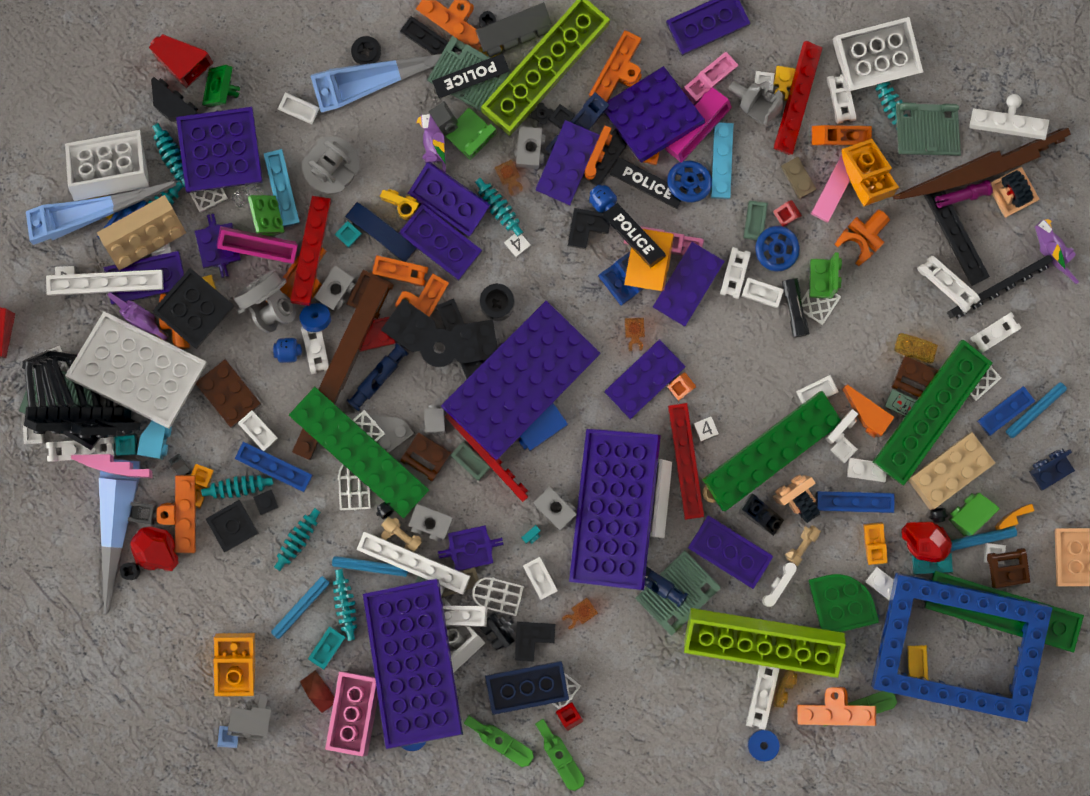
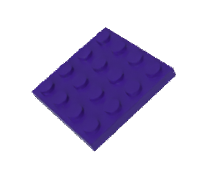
[604,66,705,163]
[176,107,263,193]

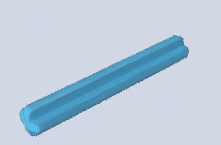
[1006,382,1067,438]
[951,526,1017,551]
[332,556,408,577]
[271,576,330,639]

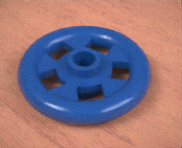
[667,160,712,203]
[755,226,800,272]

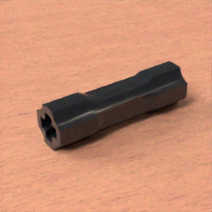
[782,278,810,338]

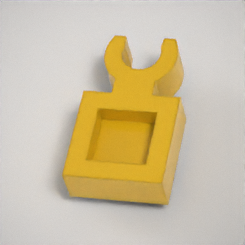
[773,66,795,101]

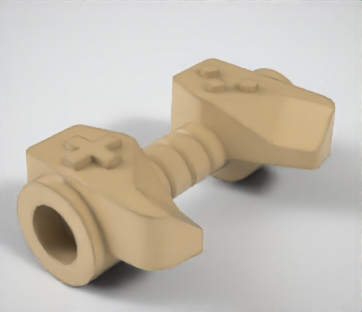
[381,517,422,552]
[785,525,821,567]

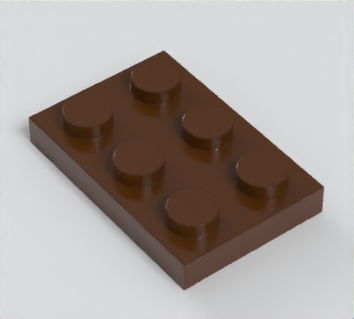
[196,359,261,428]

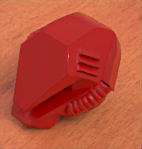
[901,522,952,562]
[130,527,178,571]

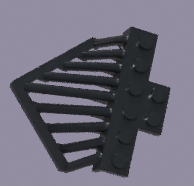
[22,350,141,438]

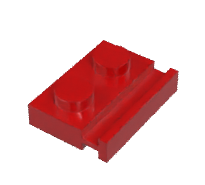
[360,317,396,352]

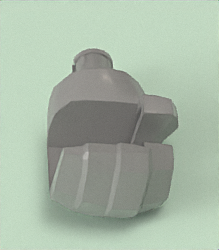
[728,81,783,124]

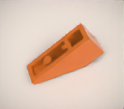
[812,125,872,145]
[842,384,894,438]

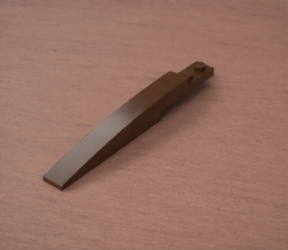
[893,128,1071,199]
[292,277,389,460]

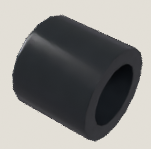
[480,283,514,322]

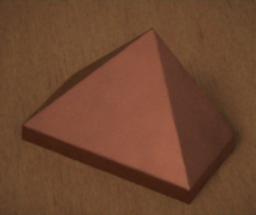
[300,670,335,713]

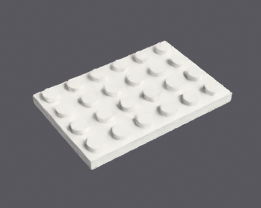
[65,312,207,429]

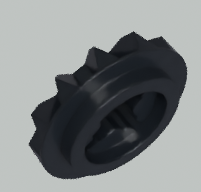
[351,36,381,65]

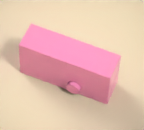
[325,671,378,757]

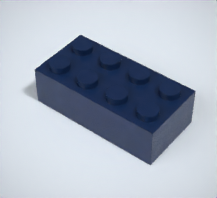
[485,661,569,715]

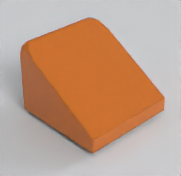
[667,372,696,401]

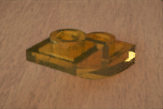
[894,333,938,364]
[774,670,797,708]

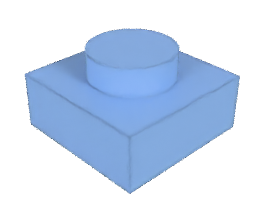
[217,726,238,748]

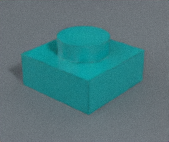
[335,221,362,248]
[115,435,137,456]
[521,525,541,544]

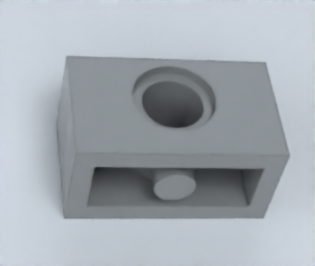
[516,126,545,170]
[314,266,356,312]
[424,405,446,435]
[533,487,576,531]
[408,504,453,542]

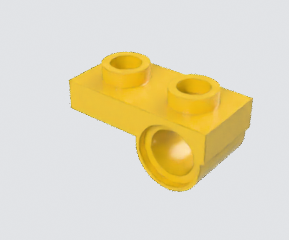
[380,189,419,220]

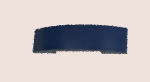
[545,92,609,154]
[345,202,416,262]

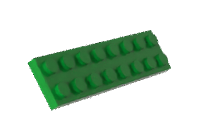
[872,340,992,486]
[289,386,429,519]
[702,391,841,511]
[924,571,1084,653]

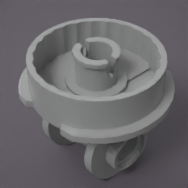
[302,136,360,194]
[233,270,296,333]

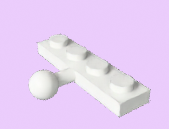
[969,94,1049,140]

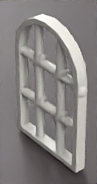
[338,465,371,511]
[472,577,524,616]

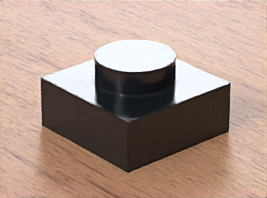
[549,104,575,129]
[253,490,279,515]

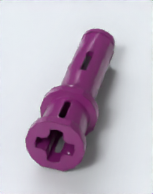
[935,180,993,208]

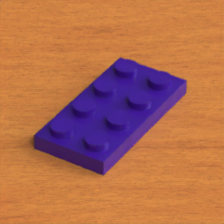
[666,0,750,56]
[535,120,600,205]
[407,162,491,237]
[399,204,482,281]
[653,242,725,326]
[103,251,184,305]
[604,339,686,419]
[688,515,774,589]

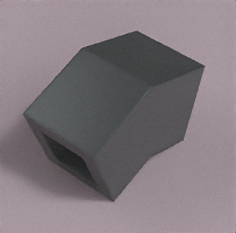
[169,454,191,475]

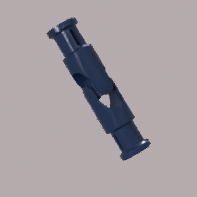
[346,343,409,412]
[644,566,689,608]

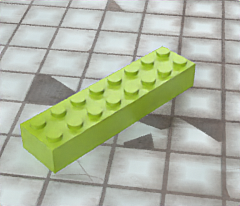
[481,0,610,136]
[684,608,846,678]

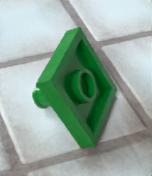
[202,65,240,107]

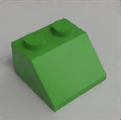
[948,493,1000,536]

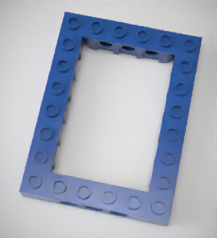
[871,572,1052,722]

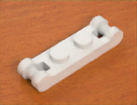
[917,256,980,313]
[46,437,117,462]
[746,665,780,730]

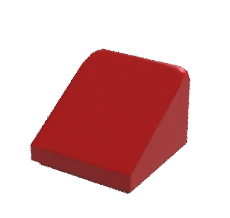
[773,200,802,227]
[556,702,583,731]

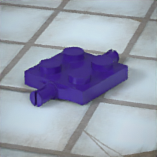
[195,214,241,278]
[438,525,503,571]

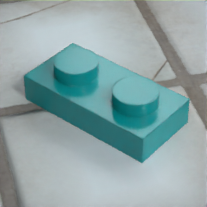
[912,553,953,574]
[308,626,346,670]

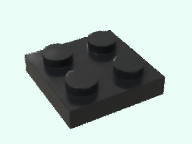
[206,500,259,553]

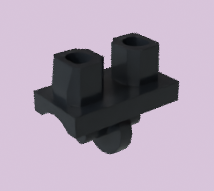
[480,613,515,650]

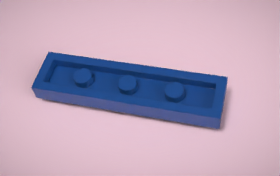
[235,442,313,492]
[816,491,895,513]

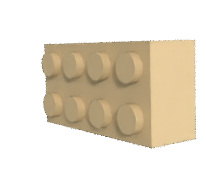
[97,195,186,271]
[908,432,995,510]

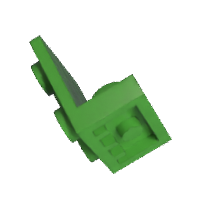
[445,108,496,160]
[248,195,284,237]
[809,252,842,299]

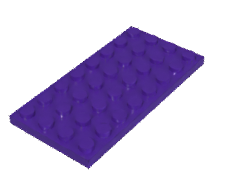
[441,301,601,460]
[569,429,661,590]
[363,579,463,749]

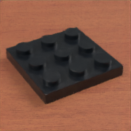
[152,268,234,349]

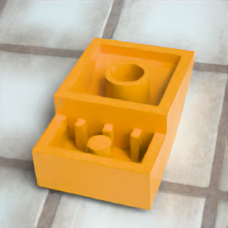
[841,139,899,206]
[624,229,674,291]
[213,633,255,696]

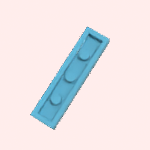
[711,122,734,199]
[263,149,300,227]

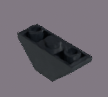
[151,77,198,122]
[739,494,784,536]

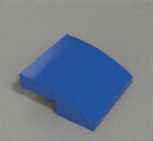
[598,252,645,306]

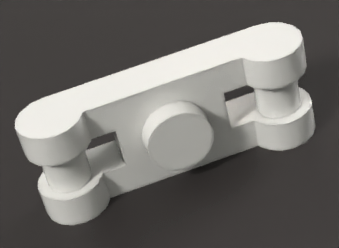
[827,74,856,124]
[720,247,751,299]
[970,312,1022,353]
[301,326,329,375]
[762,563,796,607]

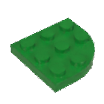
[808,574,879,632]

